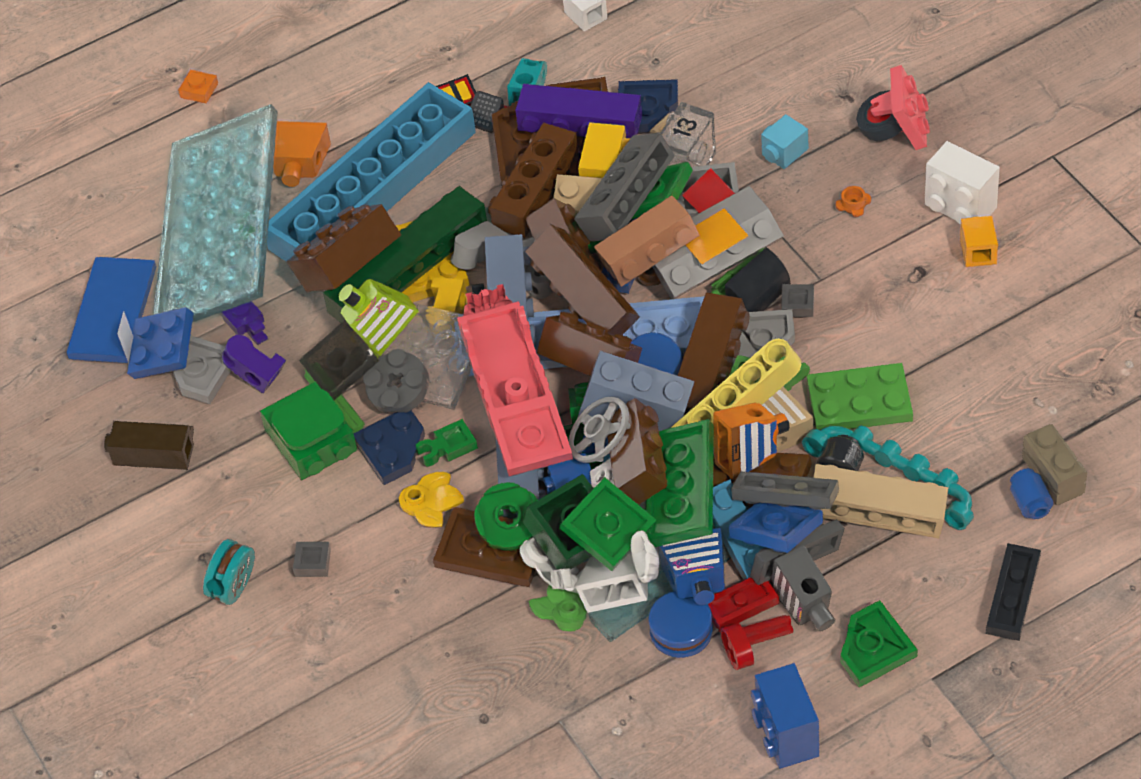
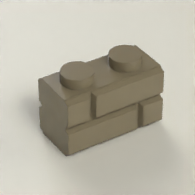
[1022,424,1087,505]

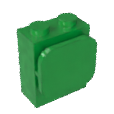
[260,381,357,481]

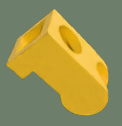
[427,277,467,341]

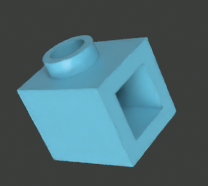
[761,114,809,169]

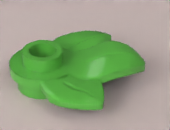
[529,585,587,631]

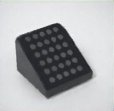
[471,91,504,133]

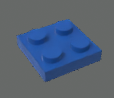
[127,307,194,379]
[729,502,823,553]

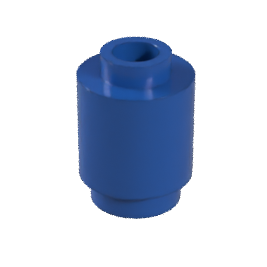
[1010,468,1054,519]

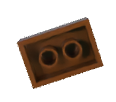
[286,203,401,292]

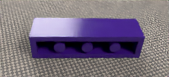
[516,84,642,139]

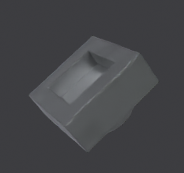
[782,284,814,317]
[293,542,331,577]

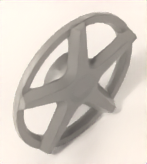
[569,397,630,463]

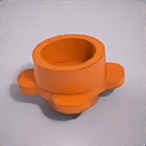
[836,186,871,217]

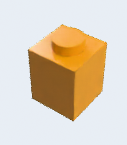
[960,216,998,267]

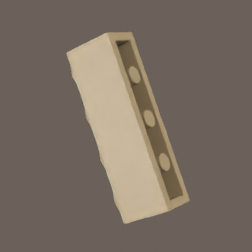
[813,464,948,539]

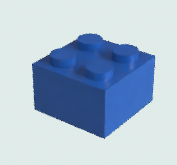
[751,663,819,769]

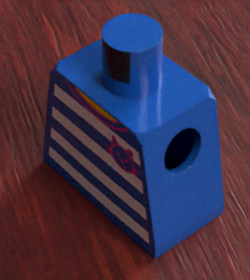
[658,528,725,605]

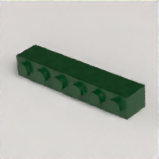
[323,186,487,331]

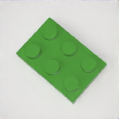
[807,363,913,430]

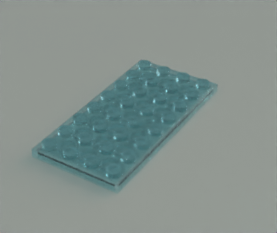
[153,104,278,323]

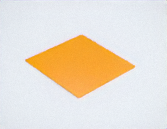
[686,208,748,264]

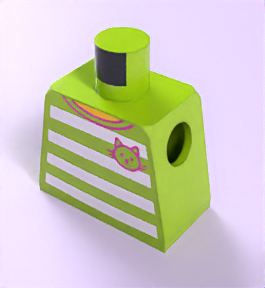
[339,279,419,356]

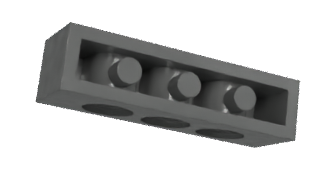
[574,133,675,241]

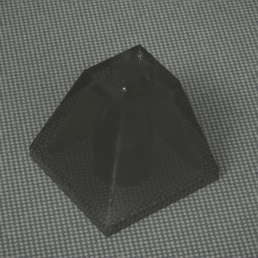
[299,320,380,400]

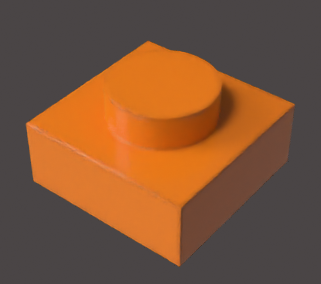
[178,69,218,104]

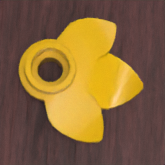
[399,472,465,527]

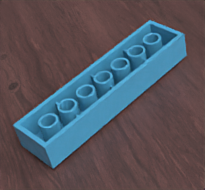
[263,82,476,261]

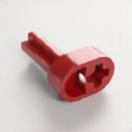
[720,615,794,670]

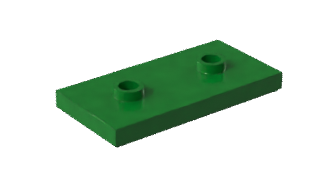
[646,419,714,547]

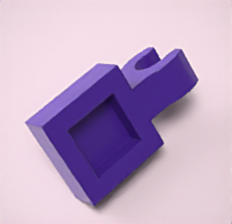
[221,296,268,345]

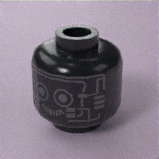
[816,434,864,471]

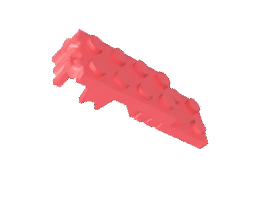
[457,284,573,476]

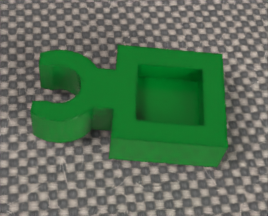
[416,419,478,467]

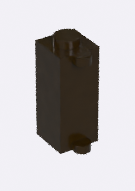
[104,421,194,470]

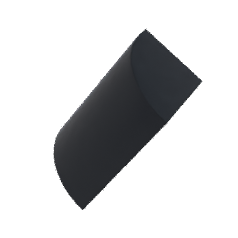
[725,247,791,312]

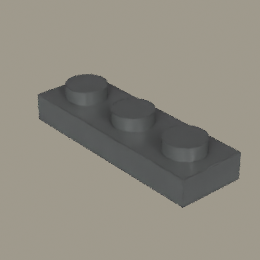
[731,471,839,510]
[750,519,845,585]

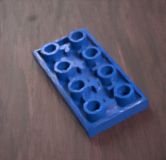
[67,257,157,363]

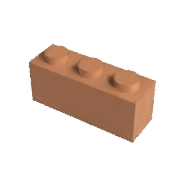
[594,196,699,287]

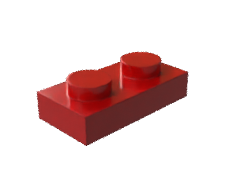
[708,577,779,632]

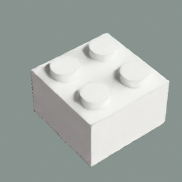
[925,141,1000,224]

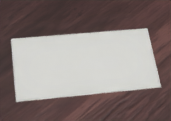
[117,312,133,363]

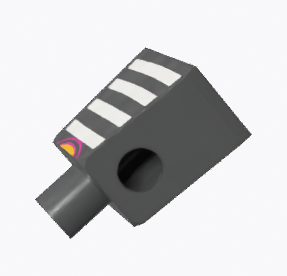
[770,544,836,632]

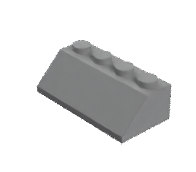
[652,186,784,299]

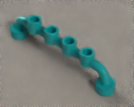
[802,425,974,530]

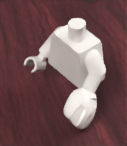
[550,530,659,613]

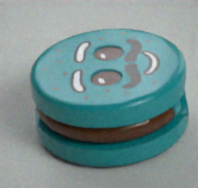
[203,539,255,605]

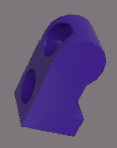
[222,335,286,393]

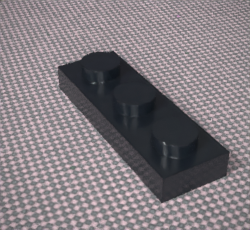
[986,543,1041,641]

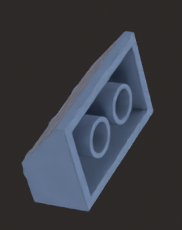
[578,351,694,431]

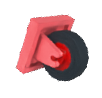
[856,65,930,150]

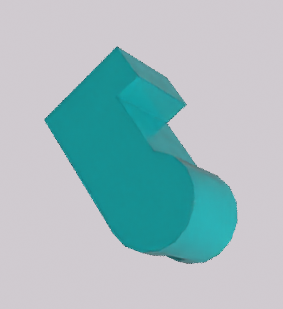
[507,58,547,107]

